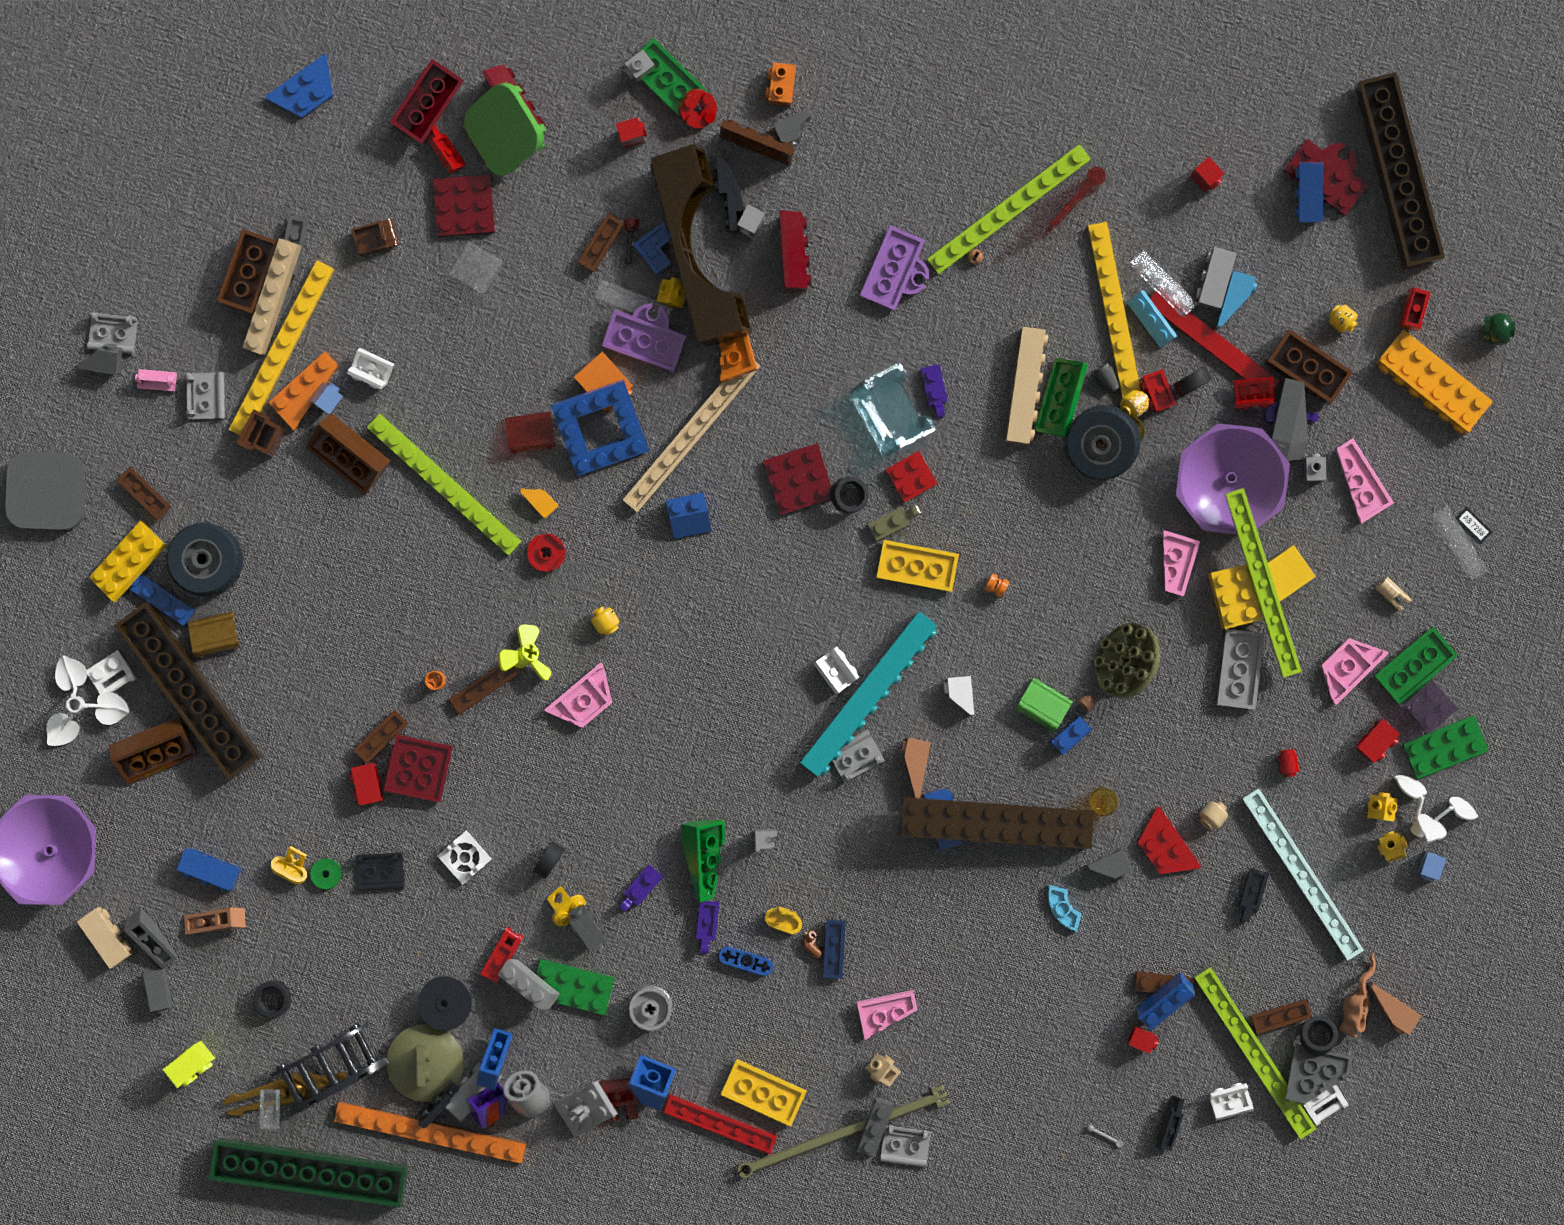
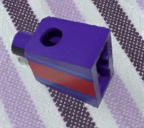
[467,1082,508,1128]

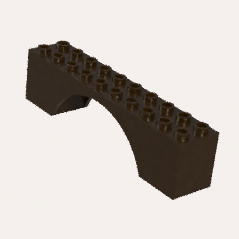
[650,144,752,346]

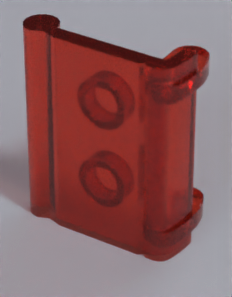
[505,411,555,455]

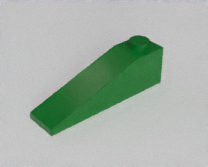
[681,820,725,903]

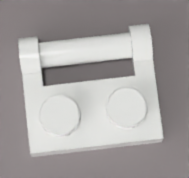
[87,650,137,694]
[1303,1085,1349,1126]

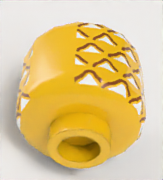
[1120,390,1149,419]

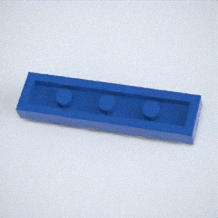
[128,574,196,626]

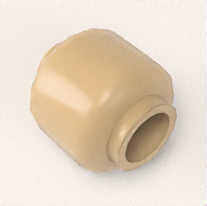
[1199,801,1228,830]

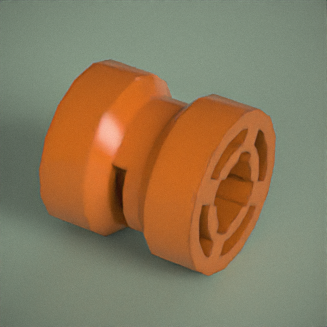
[984,573,1010,598]
[425,671,446,690]

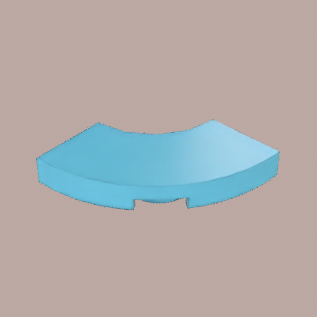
[1047,885,1082,932]

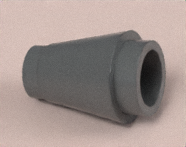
[1094,363,1120,392]

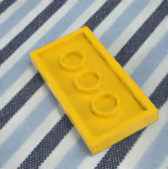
[89,521,167,602]
[876,540,959,592]
[721,1059,807,1127]

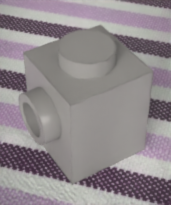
[624,50,655,82]
[737,205,765,237]
[1303,454,1326,482]

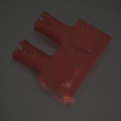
[599,1078,639,1122]

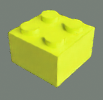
[163,1041,215,1088]

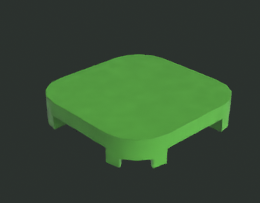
[464,82,546,176]

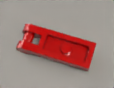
[481,927,524,983]

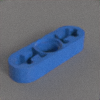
[719,946,773,976]

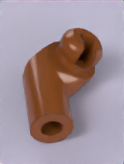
[804,930,823,959]

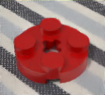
[678,89,717,128]
[527,534,566,572]

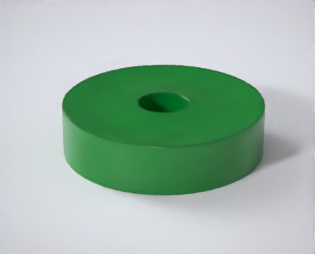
[310,858,342,889]

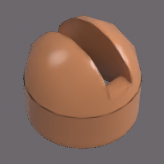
[968,249,983,265]
[1078,696,1096,713]

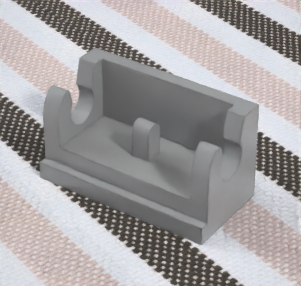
[755,829,777,851]

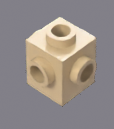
[866,1053,901,1087]

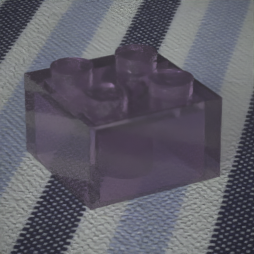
[1399,680,1458,734]

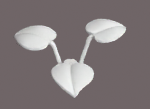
[46,656,129,746]
[1393,775,1478,843]

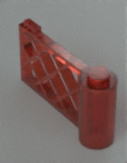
[1046,166,1106,233]

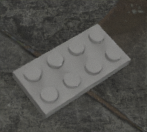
[1216,629,1265,710]

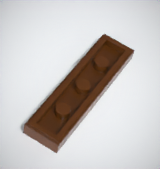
[448,665,522,715]

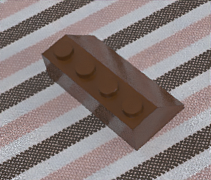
[306,413,391,495]
[109,716,198,785]

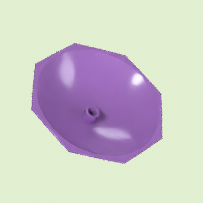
[1176,424,1290,534]
[0,795,96,905]

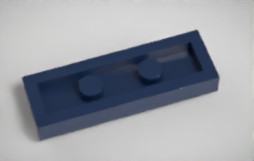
[823,919,845,979]

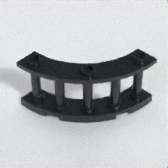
[270,1023,389,1116]

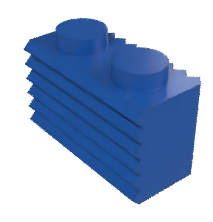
[1050,716,1092,755]

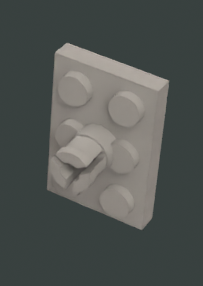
[554,1081,617,1137]

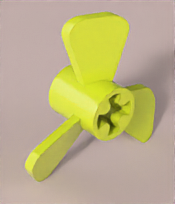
[498,624,551,681]

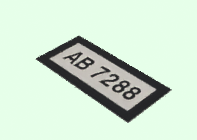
[1455,507,1492,544]

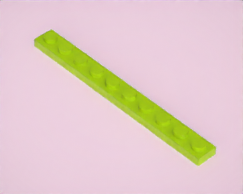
[927,144,1091,275]
[367,413,522,556]
[1224,488,1302,678]
[1194,966,1316,1140]

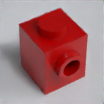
[1127,1025,1159,1054]

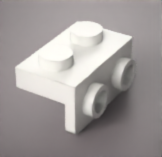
[347,348,394,389]
[813,647,859,694]
[1209,1083,1254,1121]

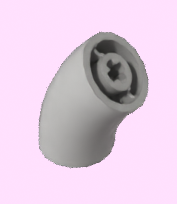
[504,1070,550,1118]

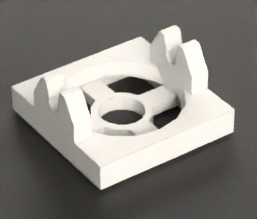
[438,830,492,885]

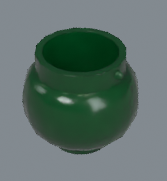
[1484,313,1515,346]

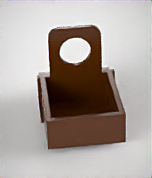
[351,219,399,256]

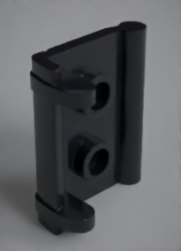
[355,852,405,891]

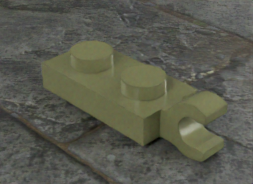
[868,506,920,541]

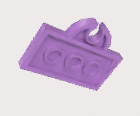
[860,225,929,311]
[602,303,687,372]

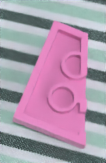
[1163,530,1200,597]
[857,990,917,1040]

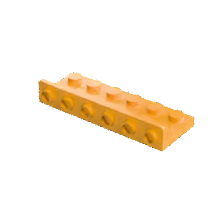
[1376,329,1493,435]

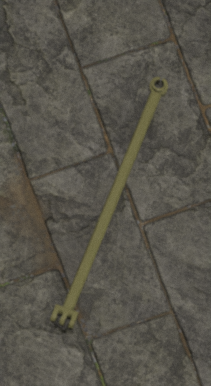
[738,1084,950,1178]

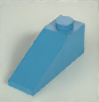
[1215,271,1257,329]

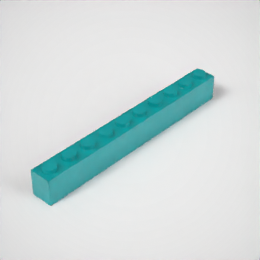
[800,611,937,777]

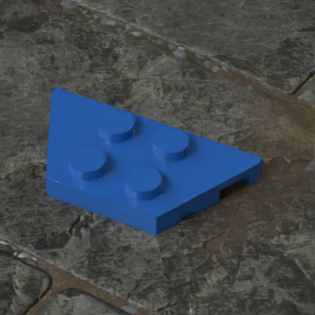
[265,54,334,118]

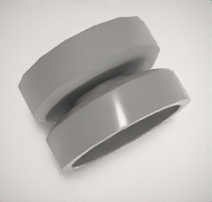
[629,985,672,1030]

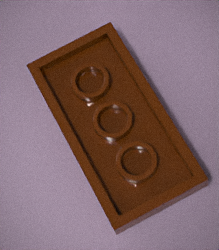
[720,120,795,166]

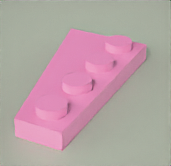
[1336,438,1394,524]

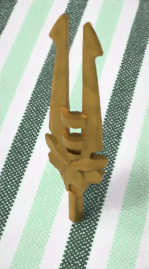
[223,1071,347,1116]

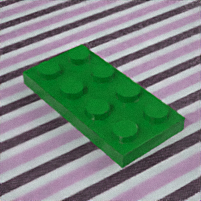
[638,38,708,119]
[1034,358,1088,438]
[1374,626,1458,705]
[1402,715,1489,779]
[536,959,615,1015]

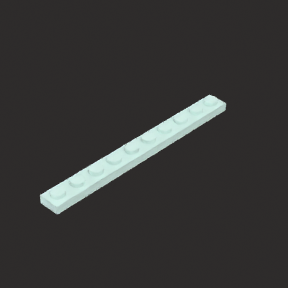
[1242,788,1364,961]

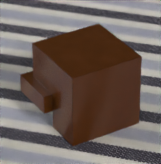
[236,409,286,457]

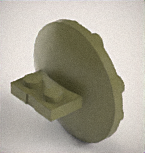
[1094,623,1160,699]
[386,1024,464,1102]

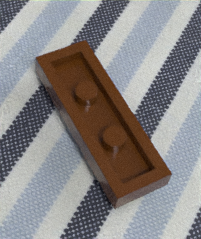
[578,214,624,273]
[117,467,172,521]
[354,710,409,764]
[1134,971,1195,993]
[1250,998,1312,1034]

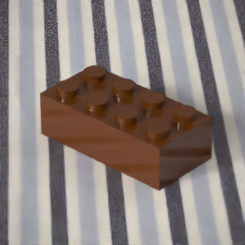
[217,229,278,315]
[1264,329,1353,406]

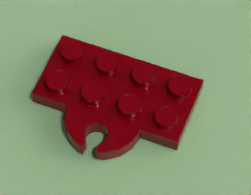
[1283,139,1368,216]

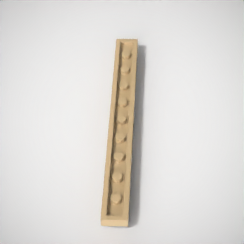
[623,362,761,513]

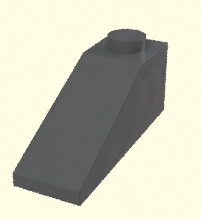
[124,908,178,969]

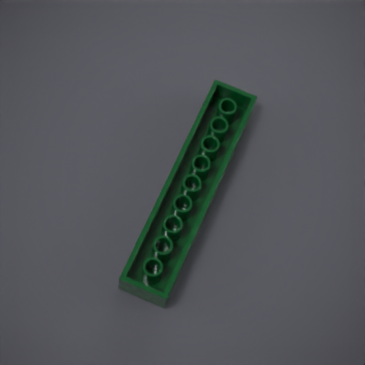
[209,1138,409,1207]

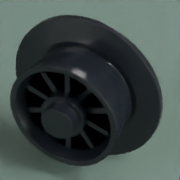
[418,976,472,1031]

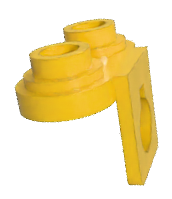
[270,846,307,884]
[547,886,586,926]
[765,906,802,934]

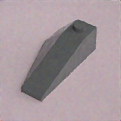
[1269,378,1308,461]

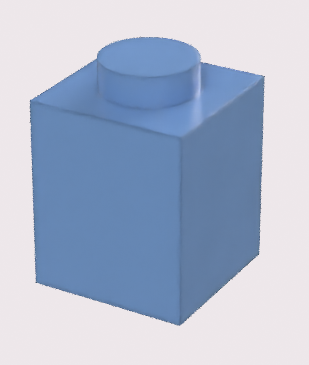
[310,382,343,415]
[1417,851,1446,882]

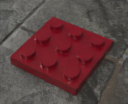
[433,175,495,237]
[763,443,832,515]
[384,734,453,803]

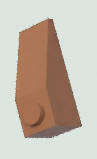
[901,737,931,798]
[184,907,246,935]
[1368,982,1422,1035]

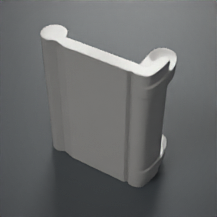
[87,312,138,354]
[185,372,225,419]
[832,729,885,783]
[880,1125,931,1168]

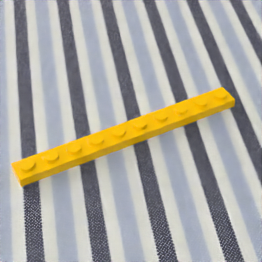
[1087,222,1141,398]
[229,260,335,435]

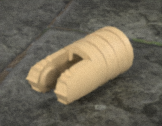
[1375,577,1412,612]

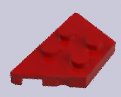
[1137,806,1202,874]

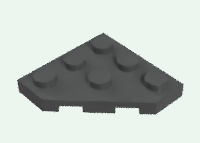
[1285,1043,1353,1105]

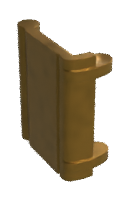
[188,611,240,658]

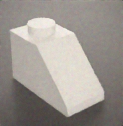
[944,676,974,715]

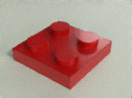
[885,451,938,503]

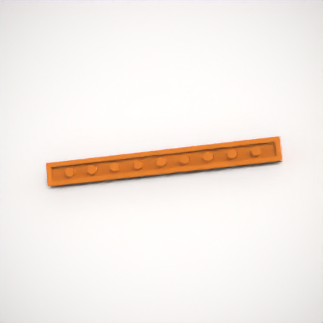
[334,1102,527,1163]

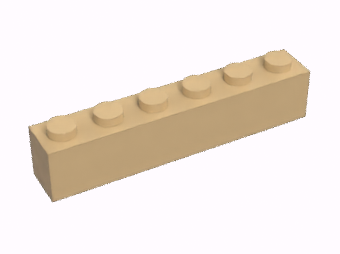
[243,238,302,354]
[1005,327,1048,445]

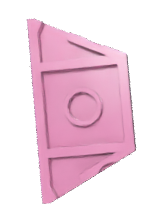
[1321,638,1389,705]
[544,662,612,728]

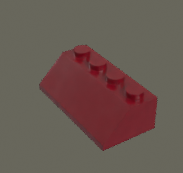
[389,59,464,144]
[482,64,546,133]
[779,210,811,293]

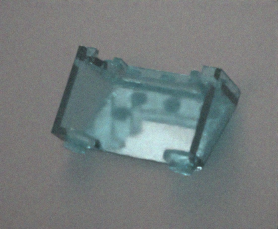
[850,363,936,456]

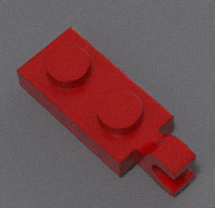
[427,125,466,174]

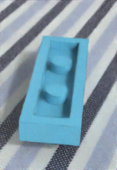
[1127,290,1177,348]

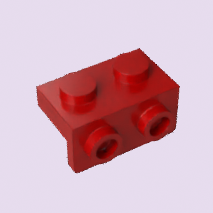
[1139,369,1176,413]
[1233,377,1276,410]

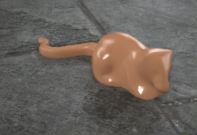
[1339,952,1376,1038]

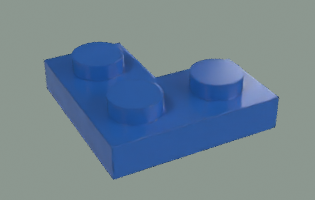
[633,221,672,276]

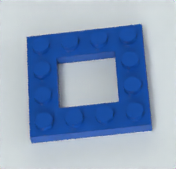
[551,379,649,476]

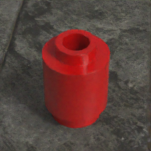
[1278,749,1300,777]

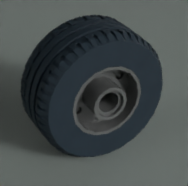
[1065,405,1141,480]
[166,523,244,596]

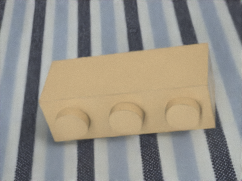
[77,907,133,969]

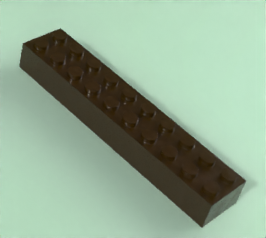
[1355,72,1445,270]
[114,602,263,780]
[898,797,1094,849]

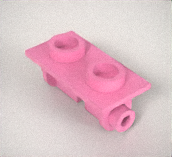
[135,369,177,392]

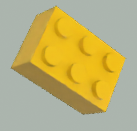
[1208,564,1263,629]

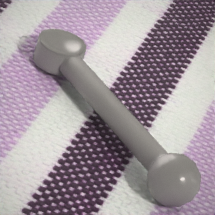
[1087,1125,1123,1147]

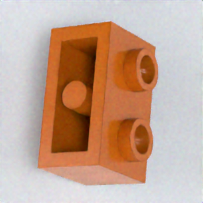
[765,62,796,107]

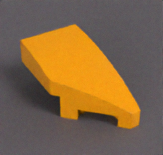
[519,488,559,518]

